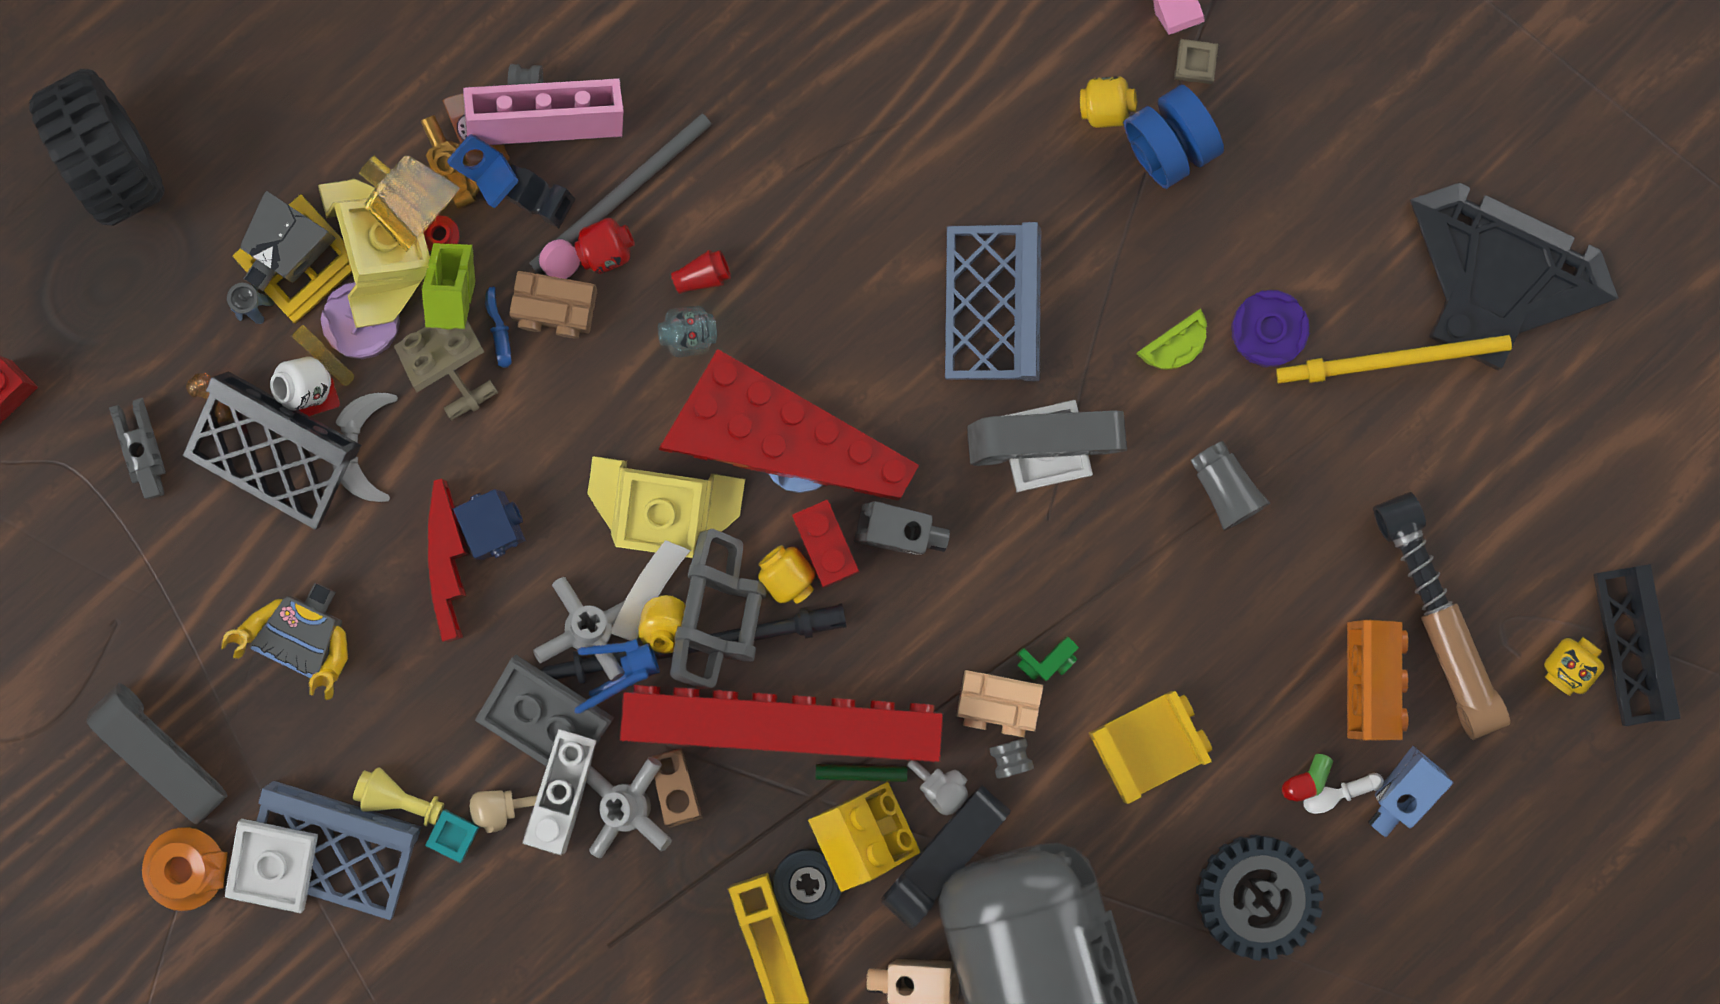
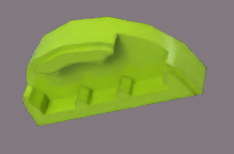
[1137,309,1207,369]

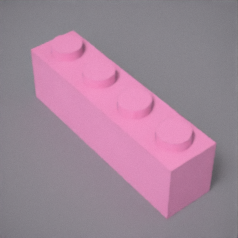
[463,79,623,145]

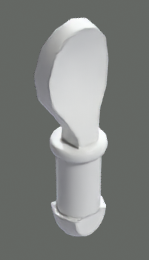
[1303,773,1384,814]

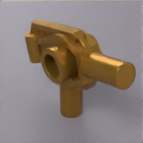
[410,115,480,209]

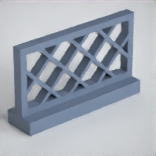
[945,222,1041,381]
[256,781,422,920]

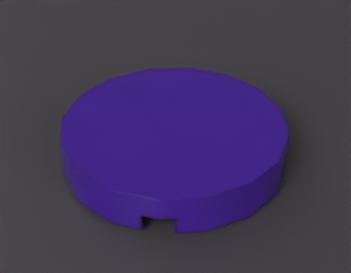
[1232,290,1309,367]

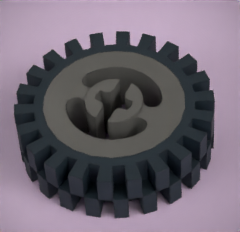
[1196,835,1323,961]

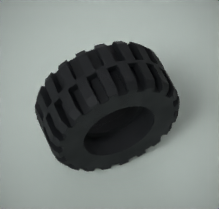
[29,69,165,226]

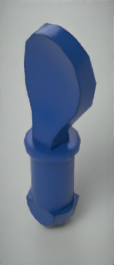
[485,287,512,368]

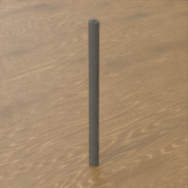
[529,113,712,274]

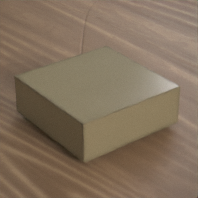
[1174,39,1218,84]

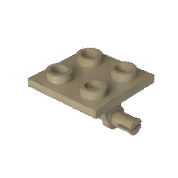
[394,320,498,421]

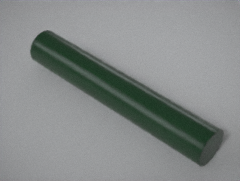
[815,764,907,782]

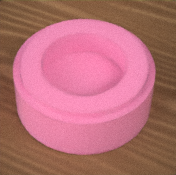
[539,239,580,279]

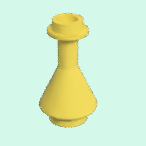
[353,767,444,826]

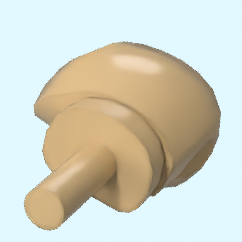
[470,790,538,833]

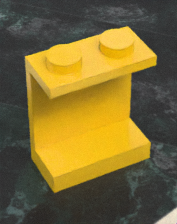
[1089,691,1213,804]

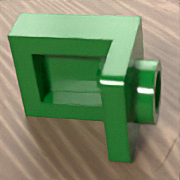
[1016,637,1079,681]

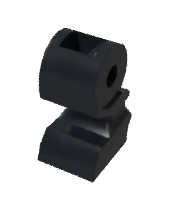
[504,164,575,229]

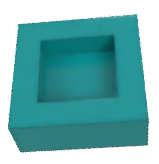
[425,809,480,863]

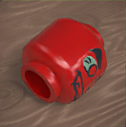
[574,218,635,274]

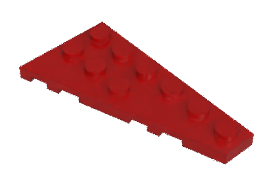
[659,349,919,501]

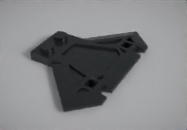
[1410,183,1619,370]

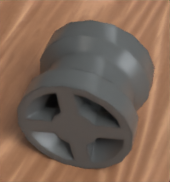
[507,64,543,85]
[989,738,1034,778]

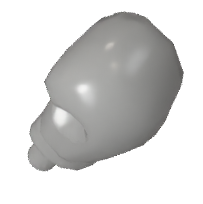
[907,760,968,815]

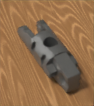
[109,398,166,500]

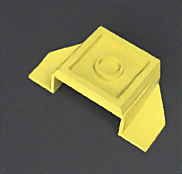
[318,179,430,328]
[587,456,745,558]

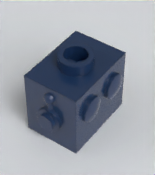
[453,489,526,560]

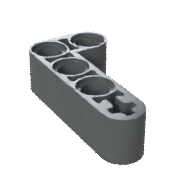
[967,411,1127,466]
[86,683,228,825]

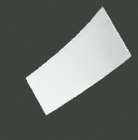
[611,540,691,641]

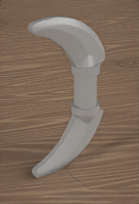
[333,393,397,502]

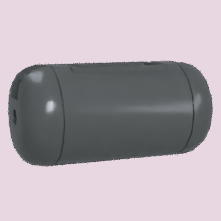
[939,843,1138,1004]

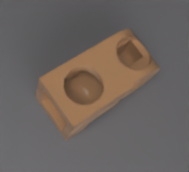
[651,748,703,828]

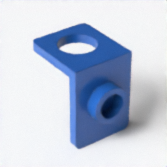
[447,134,518,208]

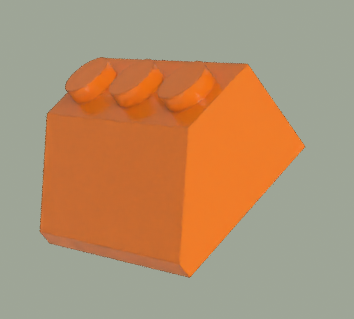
[1347,620,1408,740]

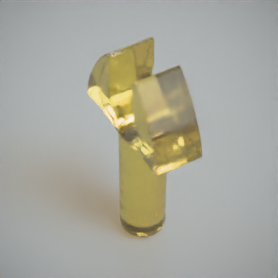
[291,325,354,386]

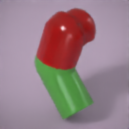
[1282,754,1333,802]

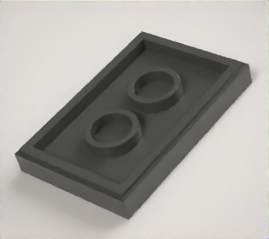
[475,655,614,767]

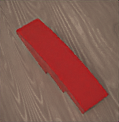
[428,478,470,642]

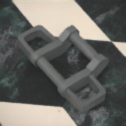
[670,529,768,689]

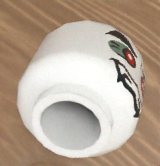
[270,356,331,410]

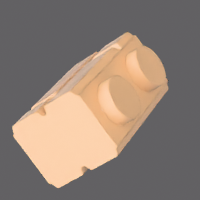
[956,670,1043,737]

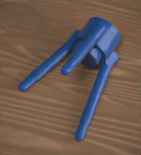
[574,639,660,714]

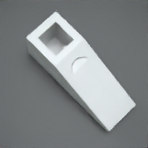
[523,729,597,855]

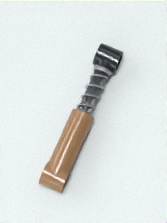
[1373,492,1510,740]

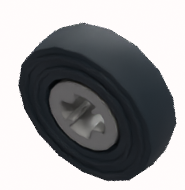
[773,849,842,920]

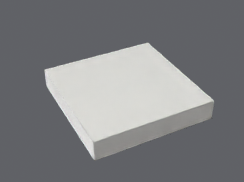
[1005,400,1093,492]
[225,819,318,913]

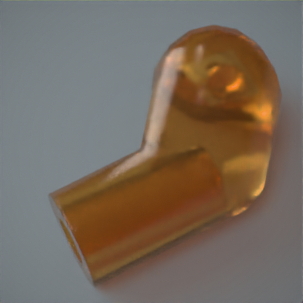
[186,373,234,423]

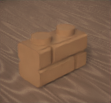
[510,271,597,338]

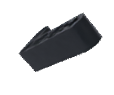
[881,785,1011,929]

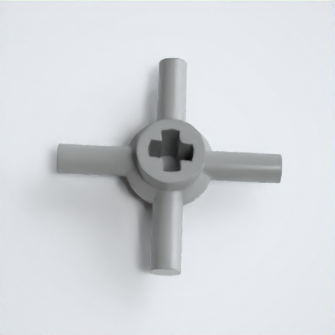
[533,577,625,681]
[586,757,672,858]

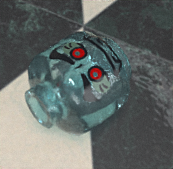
[658,305,717,358]

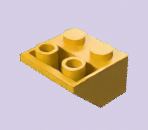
[808,782,921,892]

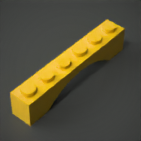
[728,873,810,1004]

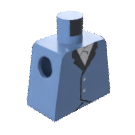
[1368,746,1453,837]

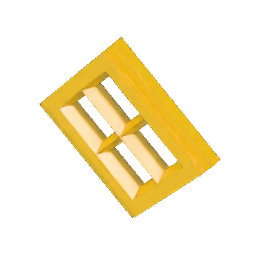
[233,194,352,324]

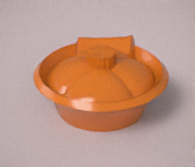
[142,827,228,911]

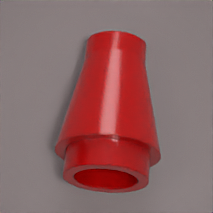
[671,250,731,294]

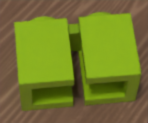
[422,243,475,330]

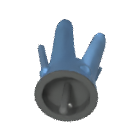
[227,283,274,324]

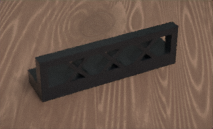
[1593,564,1681,726]

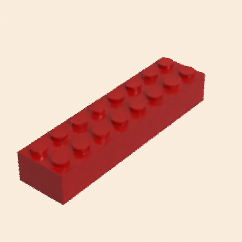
[620,685,943,762]

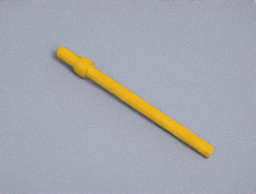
[1276,335,1512,384]

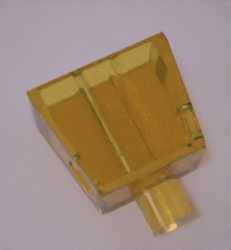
[359,155,460,252]

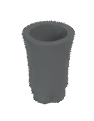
[1191,441,1271,531]

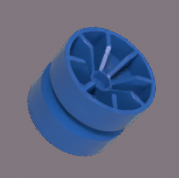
[1124,84,1224,189]

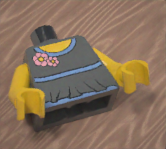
[221,583,348,700]

